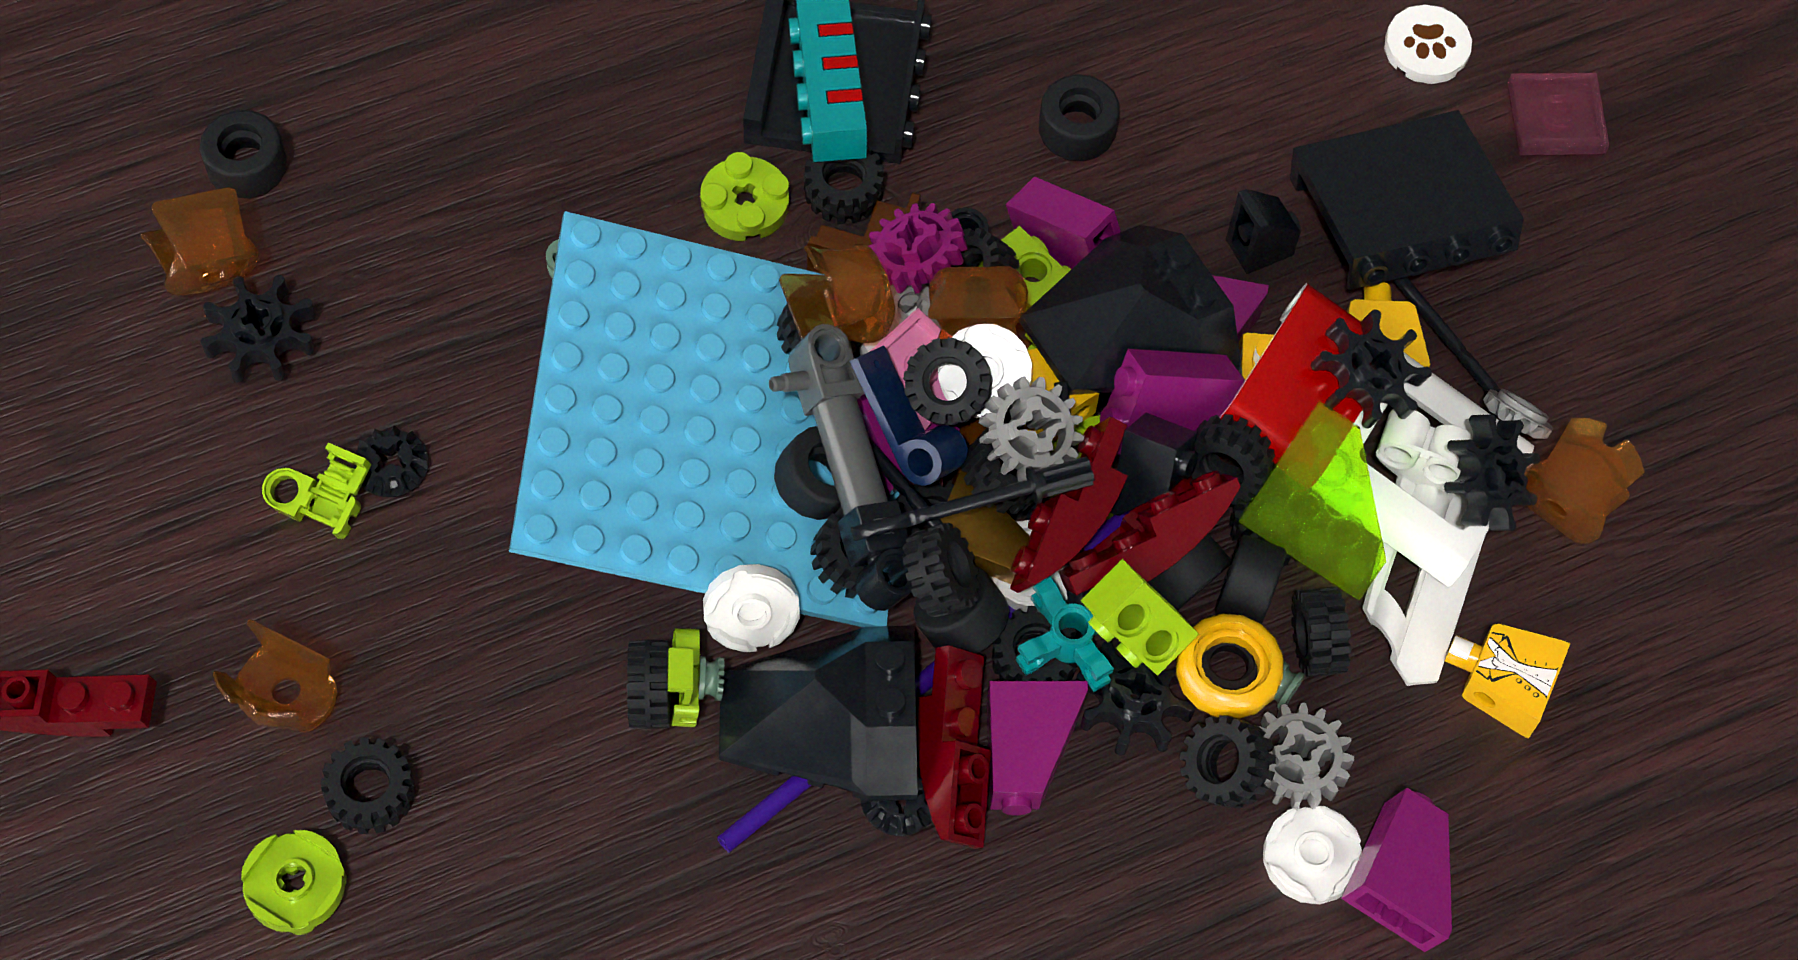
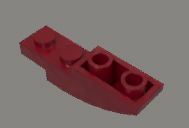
[1009,417,1128,593]
[1058,471,1241,595]
[917,645,991,849]
[0,670,157,737]

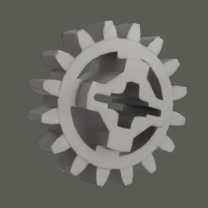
[978,376,1084,482]
[1254,703,1354,809]

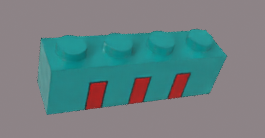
[788,0,867,162]

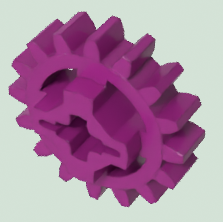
[865,203,967,294]

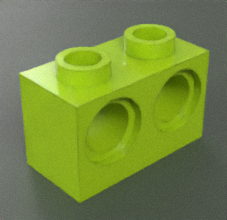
[1080,559,1199,676]

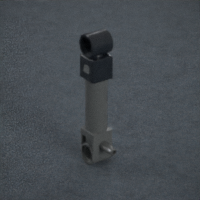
[769,324,913,611]

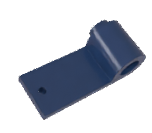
[849,345,968,486]

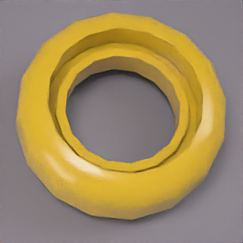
[1176,613,1284,719]

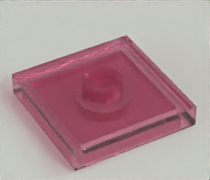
[1508,73,1610,155]

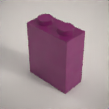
[1100,349,1245,454]

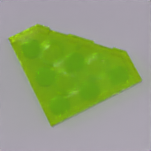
[1239,400,1387,600]

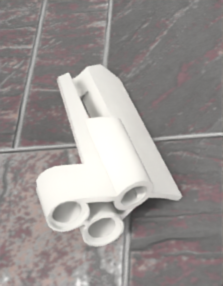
[1362,409,1485,686]

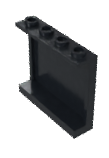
[743,0,932,164]
[1290,110,1524,290]

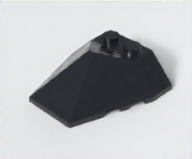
[1018,225,1241,395]
[719,626,918,801]

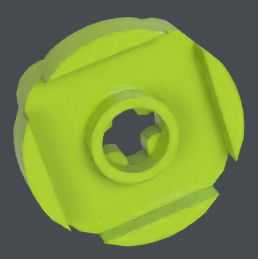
[701,152,789,241]
[241,830,347,935]

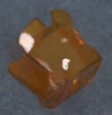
[140,187,259,296]
[779,244,896,353]
[928,266,1028,368]
[1524,418,1645,544]
[213,619,337,732]

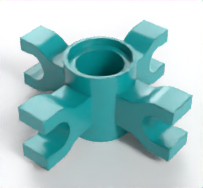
[1016,576,1114,692]

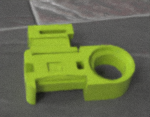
[262,442,372,539]
[667,628,700,727]

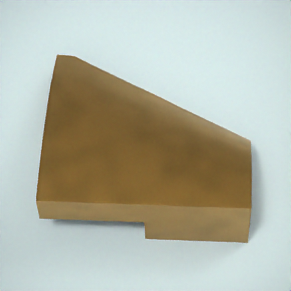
[940,471,1030,584]

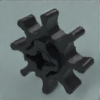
[201,275,316,382]
[1311,310,1432,428]
[1444,414,1540,531]
[1076,641,1196,756]

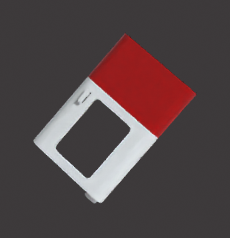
[1219,283,1534,588]

